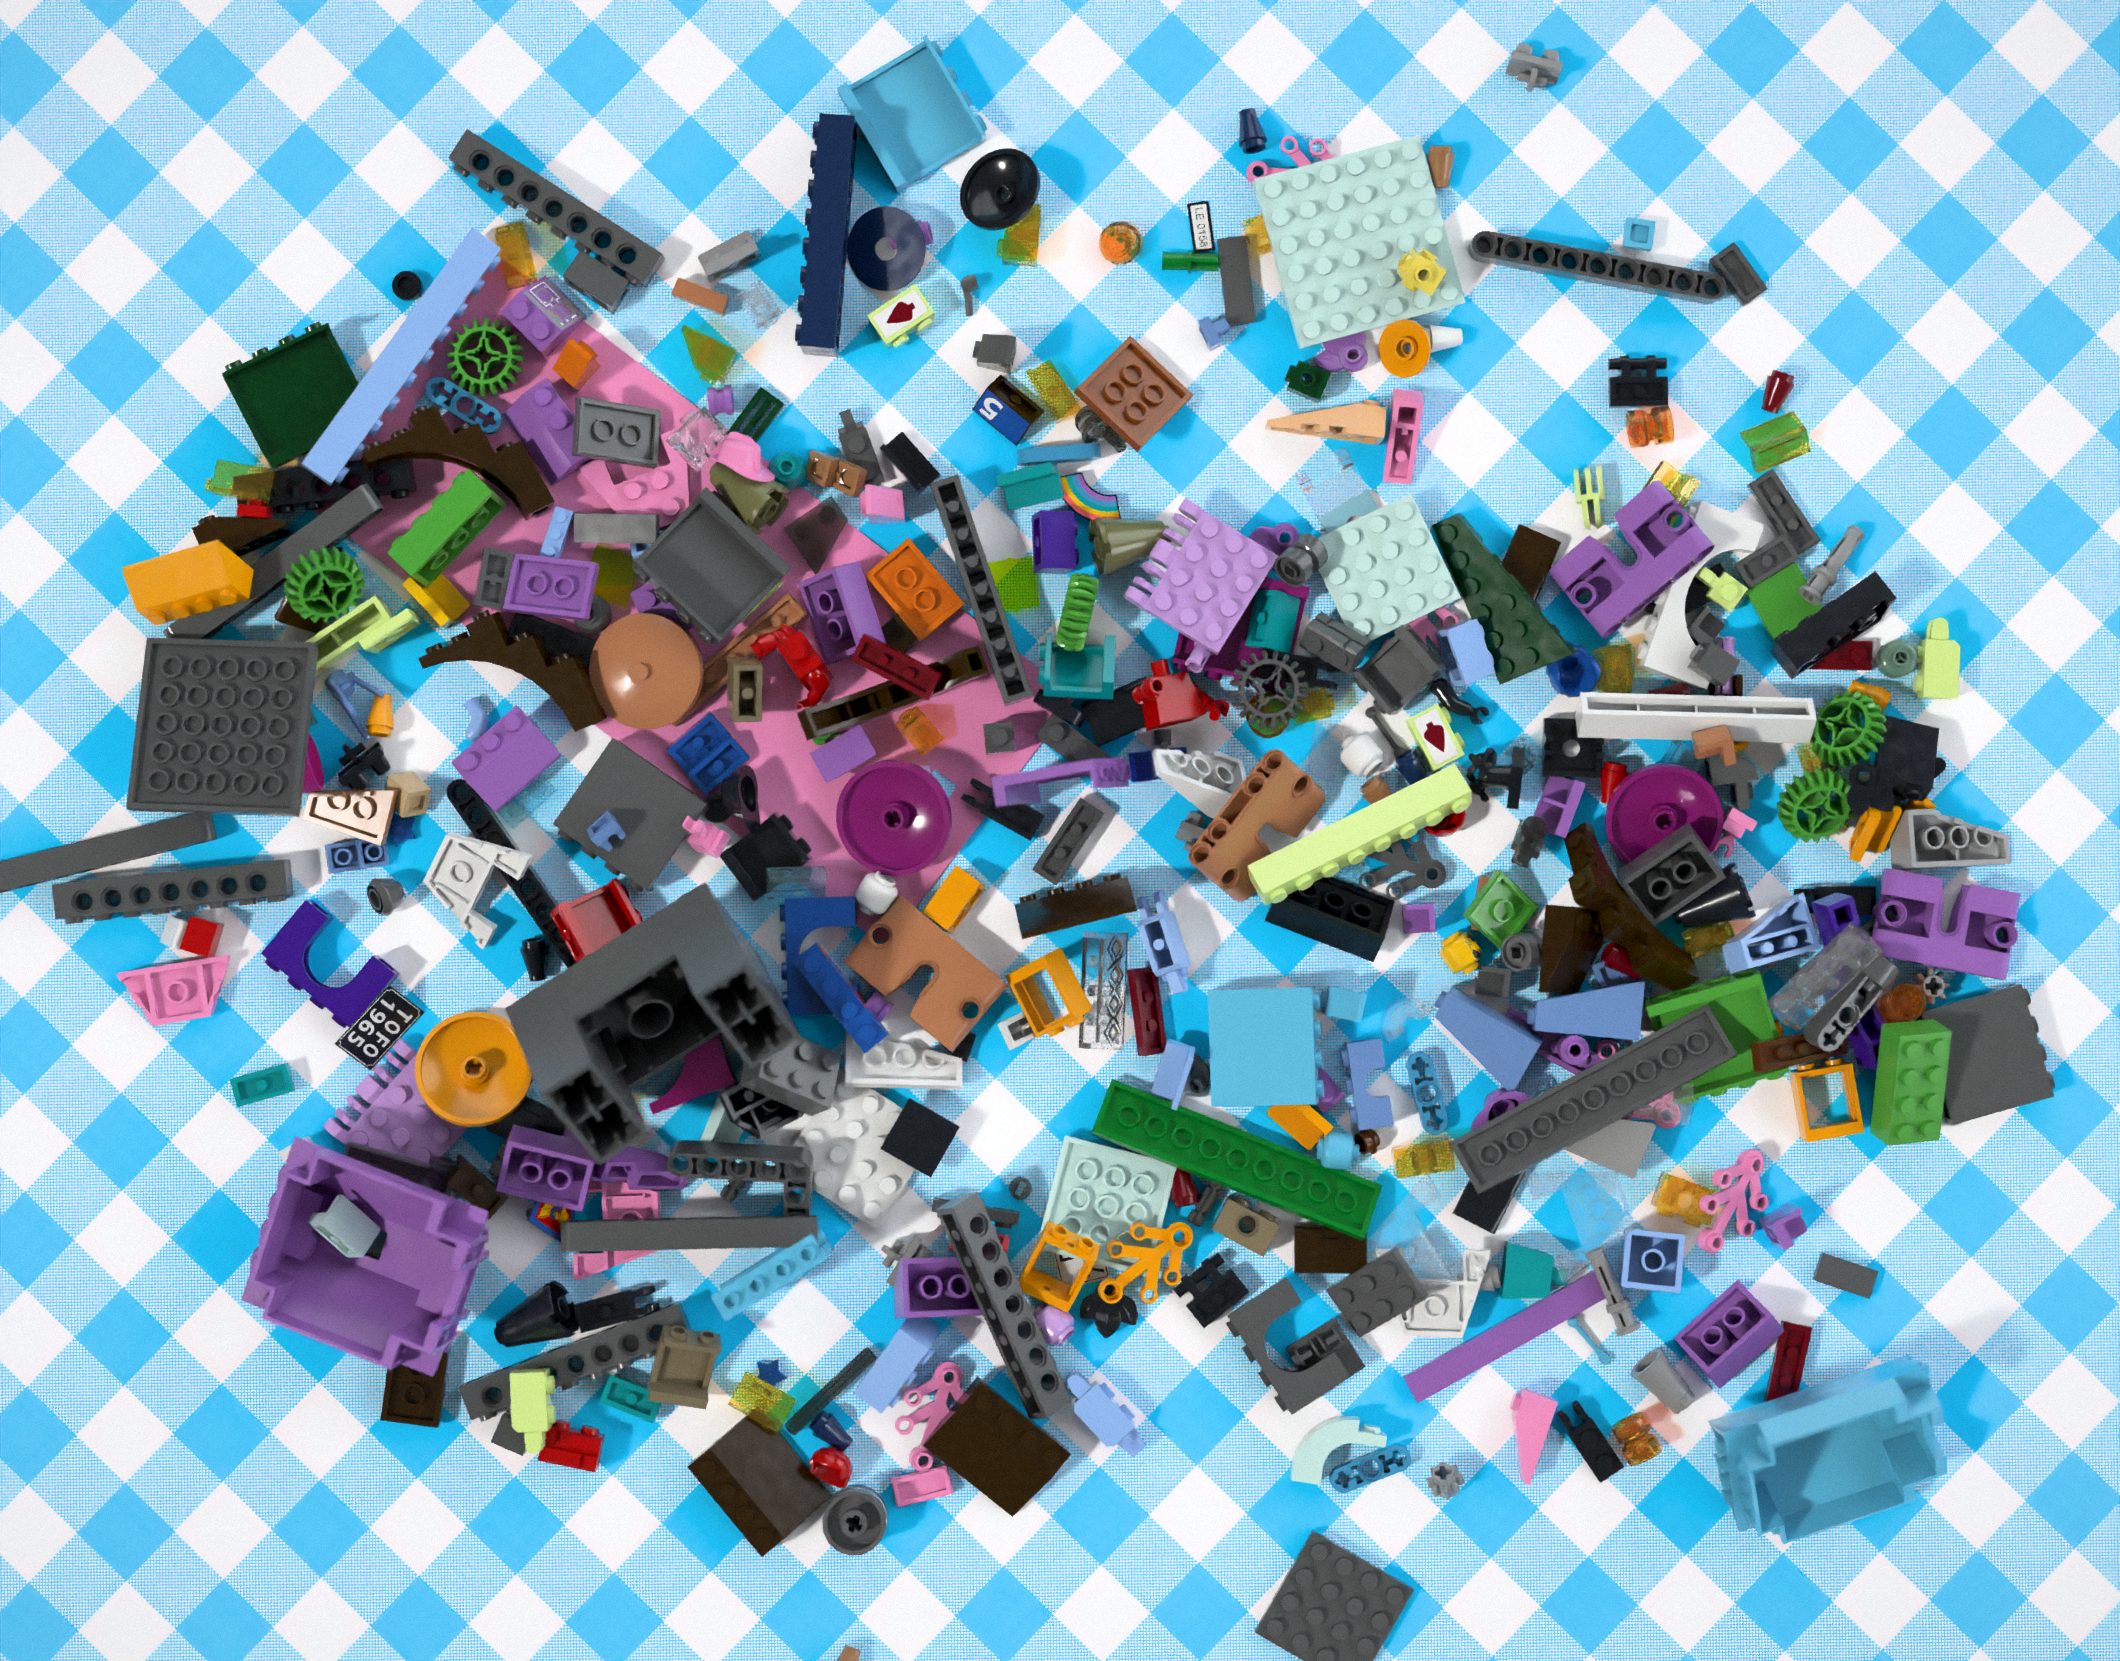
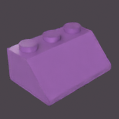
[504,378,592,486]
[798,561,886,665]
[451,705,562,813]
[496,1124,595,1212]
[894,1257,983,1319]
[1673,1280,1784,1389]

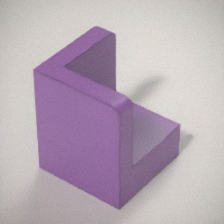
[1402,903,1436,934]

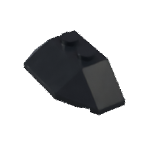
[718,1082,804,1139]

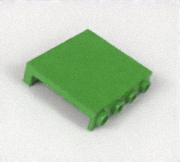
[1644,967,1790,1105]

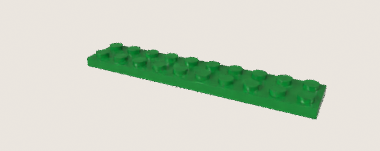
[1091,1079,1382,1241]

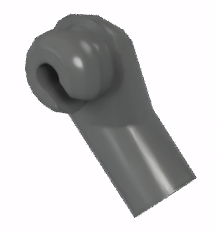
[1189,1052,1210,1094]

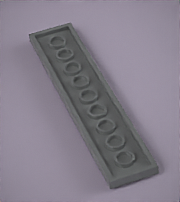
[1450,1004,1737,1196]

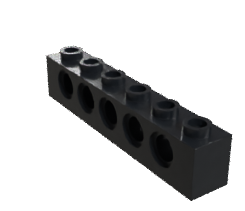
[234,459,417,514]

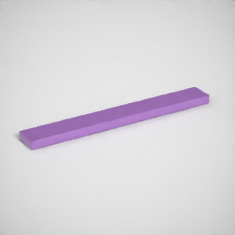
[1403,1270,1605,1403]

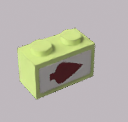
[867,284,935,349]
[1404,703,1466,772]

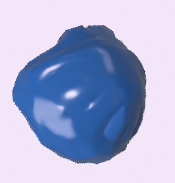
[1546,641,1602,698]

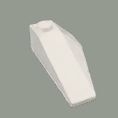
[1152,749,1246,819]

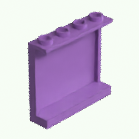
[991,758,1131,807]

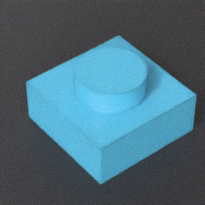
[1621,217,1656,252]

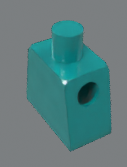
[1498,1241,1569,1299]

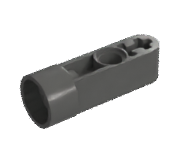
[1804,947,1900,1052]

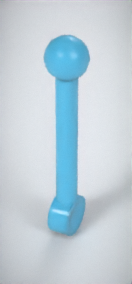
[1567,1316,1611,1365]

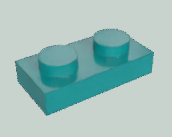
[229,1063,296,1107]
[599,1373,662,1423]

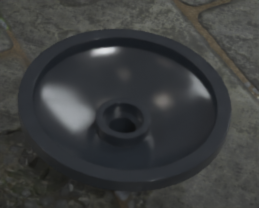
[960,148,1040,231]

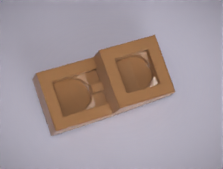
[806,450,868,497]

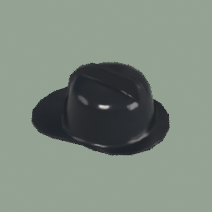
[721,765,760,834]

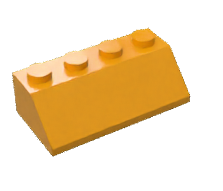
[122,540,254,625]

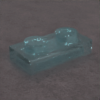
[498,774,557,829]

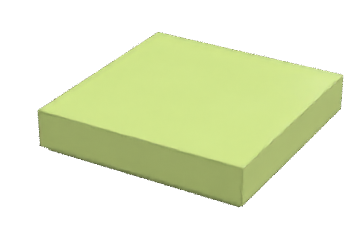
[358,608,423,654]

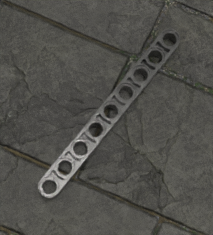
[1469,231,1726,304]
[163,483,384,639]
[0,813,217,893]
[560,1215,818,1252]

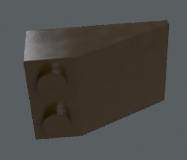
[192,515,298,557]
[1539,905,1605,994]

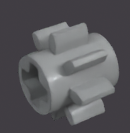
[1911,968,1950,1004]
[1426,1462,1464,1500]

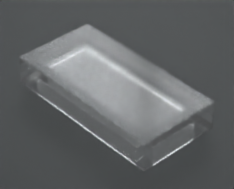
[1306,720,1345,783]

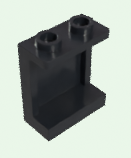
[1874,715,1939,801]
[720,812,812,901]

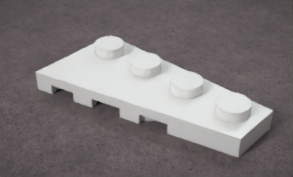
[845,1030,962,1090]

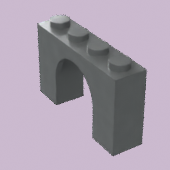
[1226,1277,1350,1415]

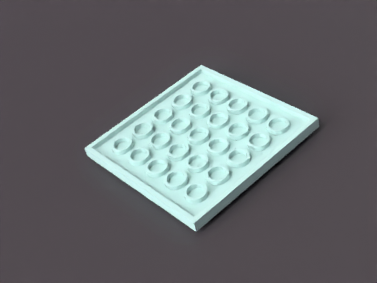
[1252,135,1466,350]

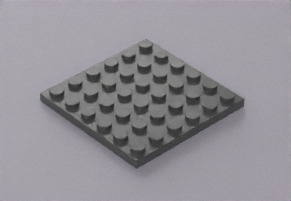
[126,637,319,817]

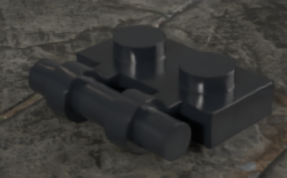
[1607,355,1668,408]
[1173,1253,1249,1328]

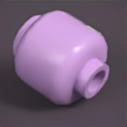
[1033,1303,1075,1346]

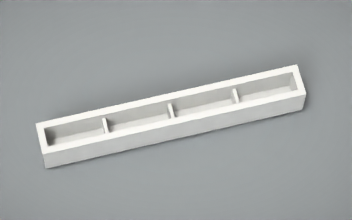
[1575,692,1817,743]

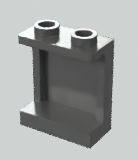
[1352,625,1447,715]

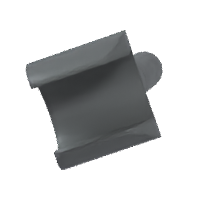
[960,274,979,316]
[1154,729,1171,749]

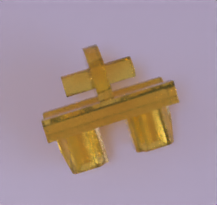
[1681,922,1735,960]

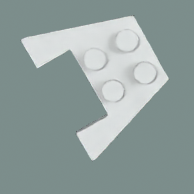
[423,832,533,950]
[1376,1247,1491,1338]

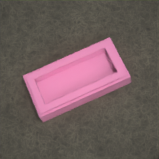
[890,1464,954,1508]

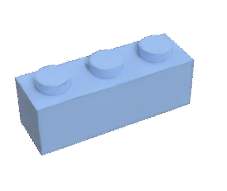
[539,506,574,558]

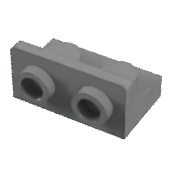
[698,231,761,283]

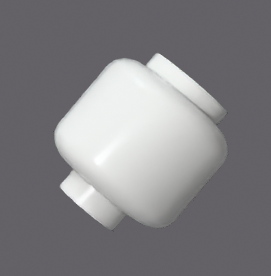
[1340,735,1383,778]
[855,871,898,916]

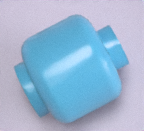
[1316,1131,1360,1170]

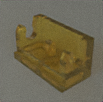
[494,221,538,290]

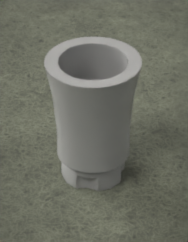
[1630,1348,1695,1414]

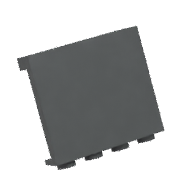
[631,487,791,647]
[553,738,711,892]
[1914,983,2055,1125]

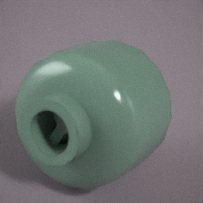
[1875,640,1917,678]

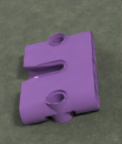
[1549,480,1715,638]
[1870,868,2021,980]

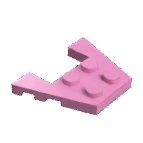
[579,425,690,529]
[573,1180,661,1280]

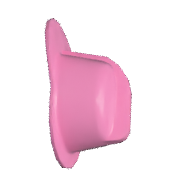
[712,431,775,482]

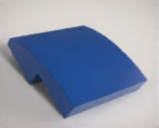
[666,711,750,795]

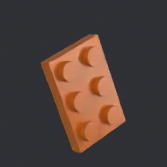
[865,538,965,642]

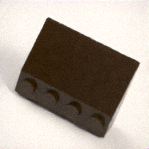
[1014,873,1137,939]
[922,1376,1071,1517]
[687,1406,832,1557]

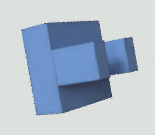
[1197,316,1230,351]
[586,810,626,852]

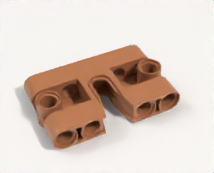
[1188,749,1326,902]
[843,895,1008,1053]

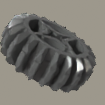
[1229,650,1308,729]

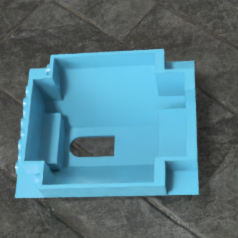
[1708,1355,1948,1545]

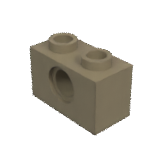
[727,657,763,722]
[1211,1195,1280,1257]

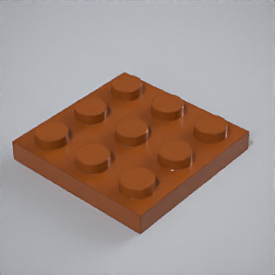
[1074,336,1194,452]

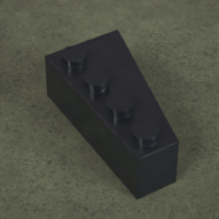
[1770,571,1897,680]

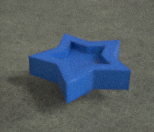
[388,812,416,846]
[754,1359,787,1393]

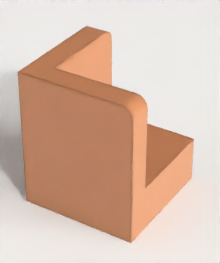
[1691,724,1737,766]

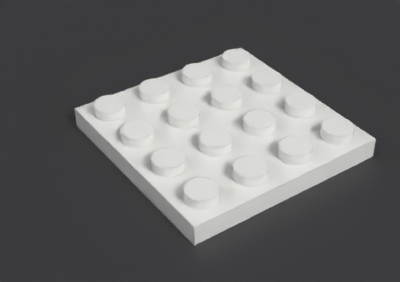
[793,1069,915,1230]

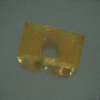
[1390,1139,1456,1179]
[1650,1171,1717,1229]

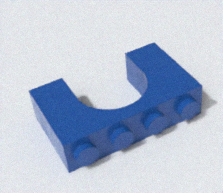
[779,896,859,1015]

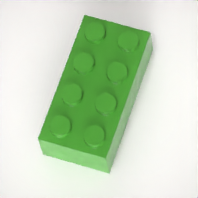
[387,469,508,588]
[1870,1019,1952,1146]

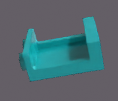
[1038,633,1116,700]

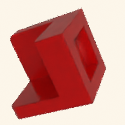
[180,916,224,958]

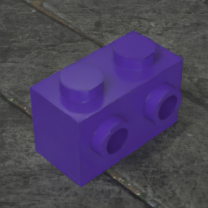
[1031,510,1079,574]

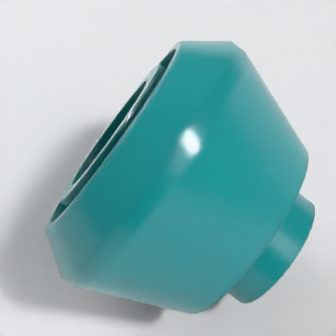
[767,452,807,491]

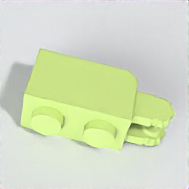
[1912,617,1960,700]
[510,1368,556,1455]

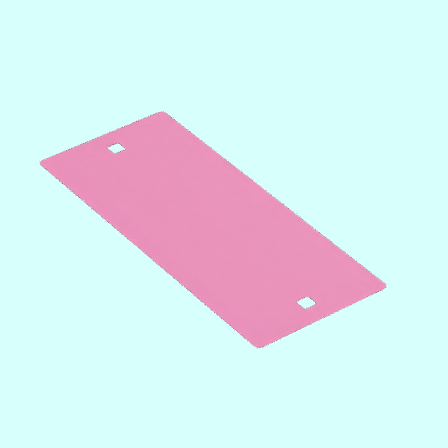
[299,259,1072,943]

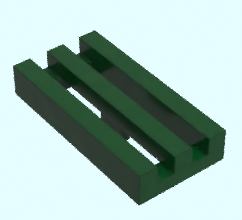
[727,387,785,443]

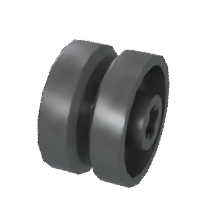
[822,1485,888,1556]

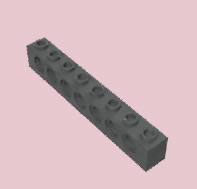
[448,129,665,288]
[930,474,1033,707]
[52,860,294,924]
[936,1192,1071,1419]
[459,1301,691,1422]

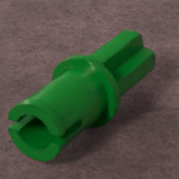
[1162,250,1219,274]

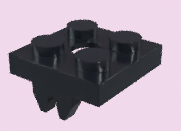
[1541,718,1604,778]

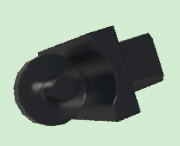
[337,742,391,790]

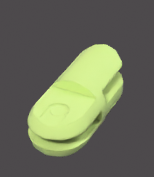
[1573,466,1605,530]

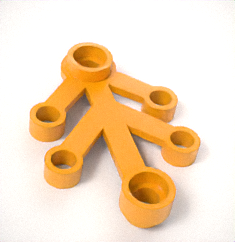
[1098,1222,1193,1304]

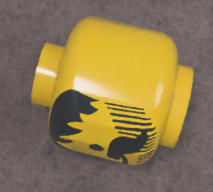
[1439,930,1483,975]

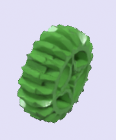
[446,318,525,397]
[284,546,365,623]
[1055,573,1099,652]
[1810,690,1887,769]
[1776,767,1854,844]

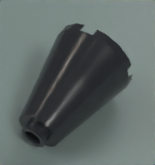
[1673,862,1756,928]
[494,1281,579,1348]

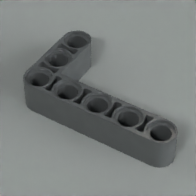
[667,1140,813,1216]

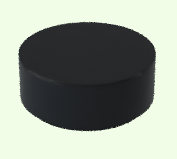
[392,271,423,301]
[704,794,730,823]

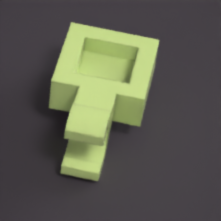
[1694,567,1748,612]

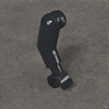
[1430,678,1489,725]

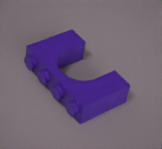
[261,900,401,1028]

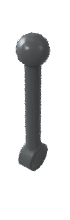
[1365,707,1406,757]

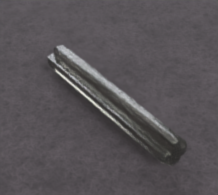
[784,1347,876,1435]

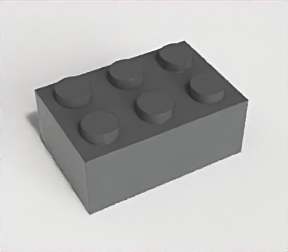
[1616,822,1726,926]
[739,1037,842,1116]

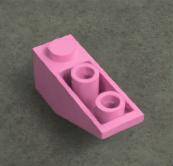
[860,485,905,524]

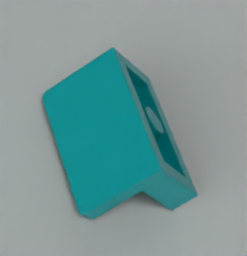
[996,462,1064,510]
[1245,589,1300,653]

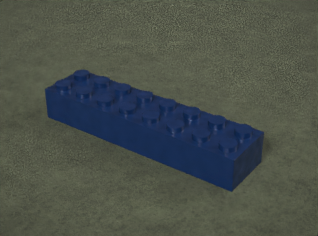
[795,113,858,357]

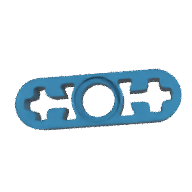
[426,377,504,434]
[1017,443,1101,466]
[1406,1052,1448,1135]
[1329,1444,1411,1493]

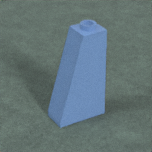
[1527,981,1645,1041]
[1434,986,1544,1091]

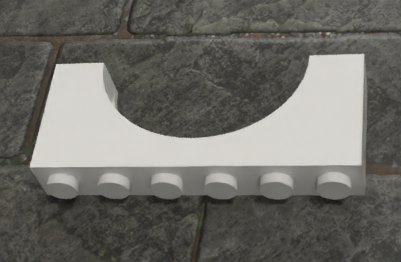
[1635,501,1764,689]

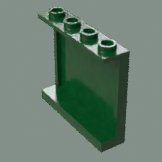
[222,321,358,471]

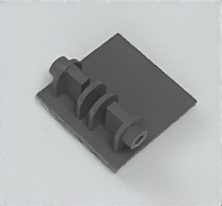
[1286,1317,1365,1376]

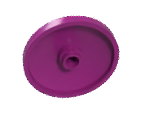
[836,760,952,876]
[1605,763,1723,864]

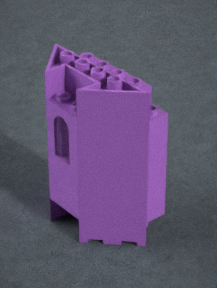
[241,1136,489,1377]

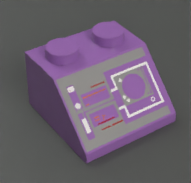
[500,276,587,357]

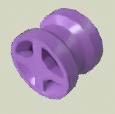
[707,385,734,416]
[866,991,895,1022]

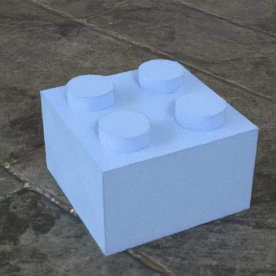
[1620,1228,1685,1294]

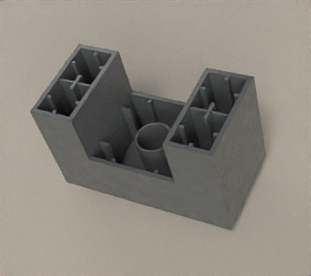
[505,882,801,1165]

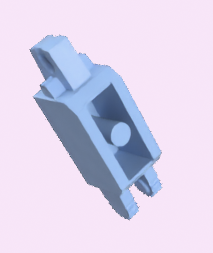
[1137,890,1192,995]
[1066,1371,1146,1457]

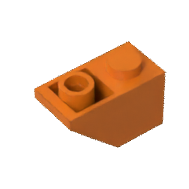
[552,338,601,391]

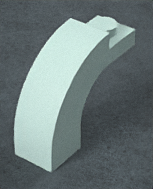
[1290,1415,1387,1485]

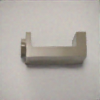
[647,1326,722,1409]

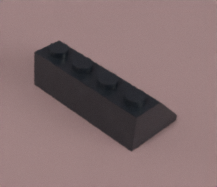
[1265,877,1395,962]

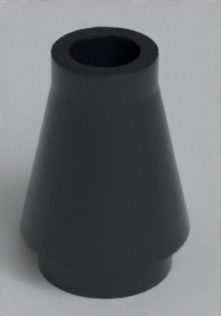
[520,937,549,981]

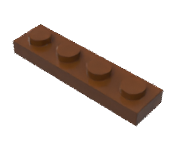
[1751,1031,1848,1072]

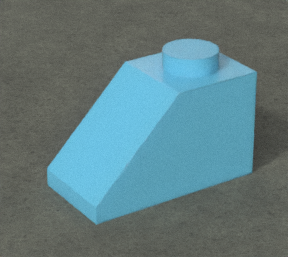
[1320,986,1367,1023]

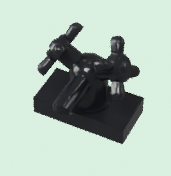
[1466,746,1525,809]

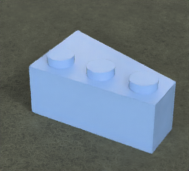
[1722,892,1820,974]
[853,1318,941,1414]

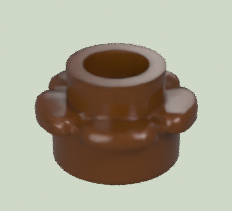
[1354,1129,1380,1155]

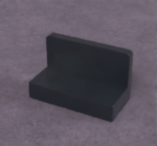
[879,431,941,494]

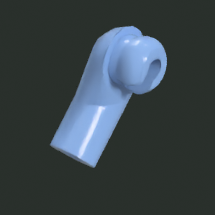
[463,697,489,742]

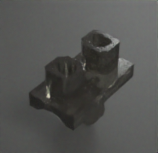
[1510,816,1548,868]

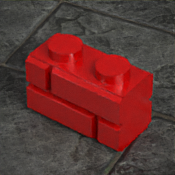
[538,1420,605,1472]

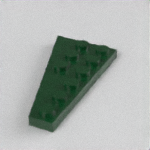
[1432,513,1577,685]

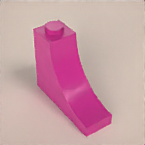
[649,1034,737,1114]

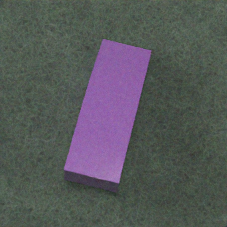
[595,1146,690,1190]

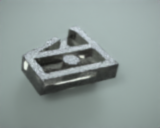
[784,496,848,574]

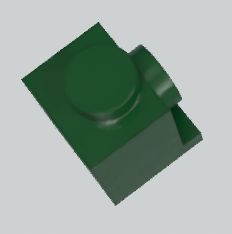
[1284,360,1331,404]

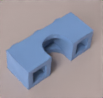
[1341,1038,1394,1130]

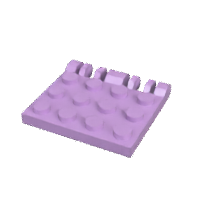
[1123,499,1278,655]
[323,1038,469,1184]

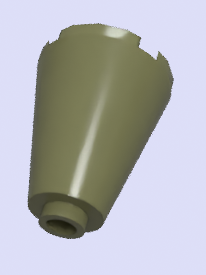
[709,462,790,535]
[1089,518,1171,575]

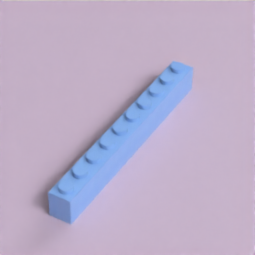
[302,227,502,486]

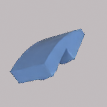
[324,839,390,874]

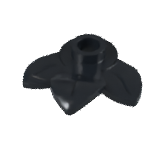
[1847,762,1903,817]
[1080,1282,1138,1338]

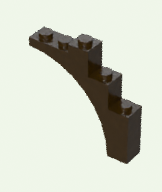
[361,405,555,521]
[418,610,607,732]
[797,645,989,741]
[1564,822,1700,991]

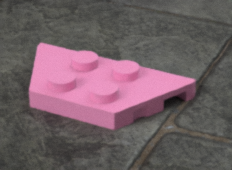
[117,955,231,1026]

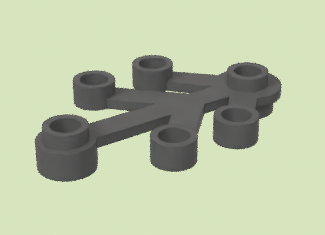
[1358,830,1446,900]

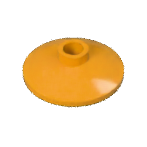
[1378,319,1431,378]

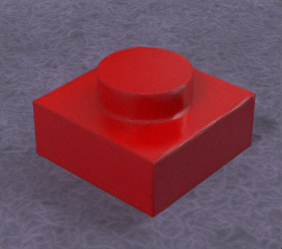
[237,500,273,519]

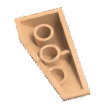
[1265,400,1386,446]

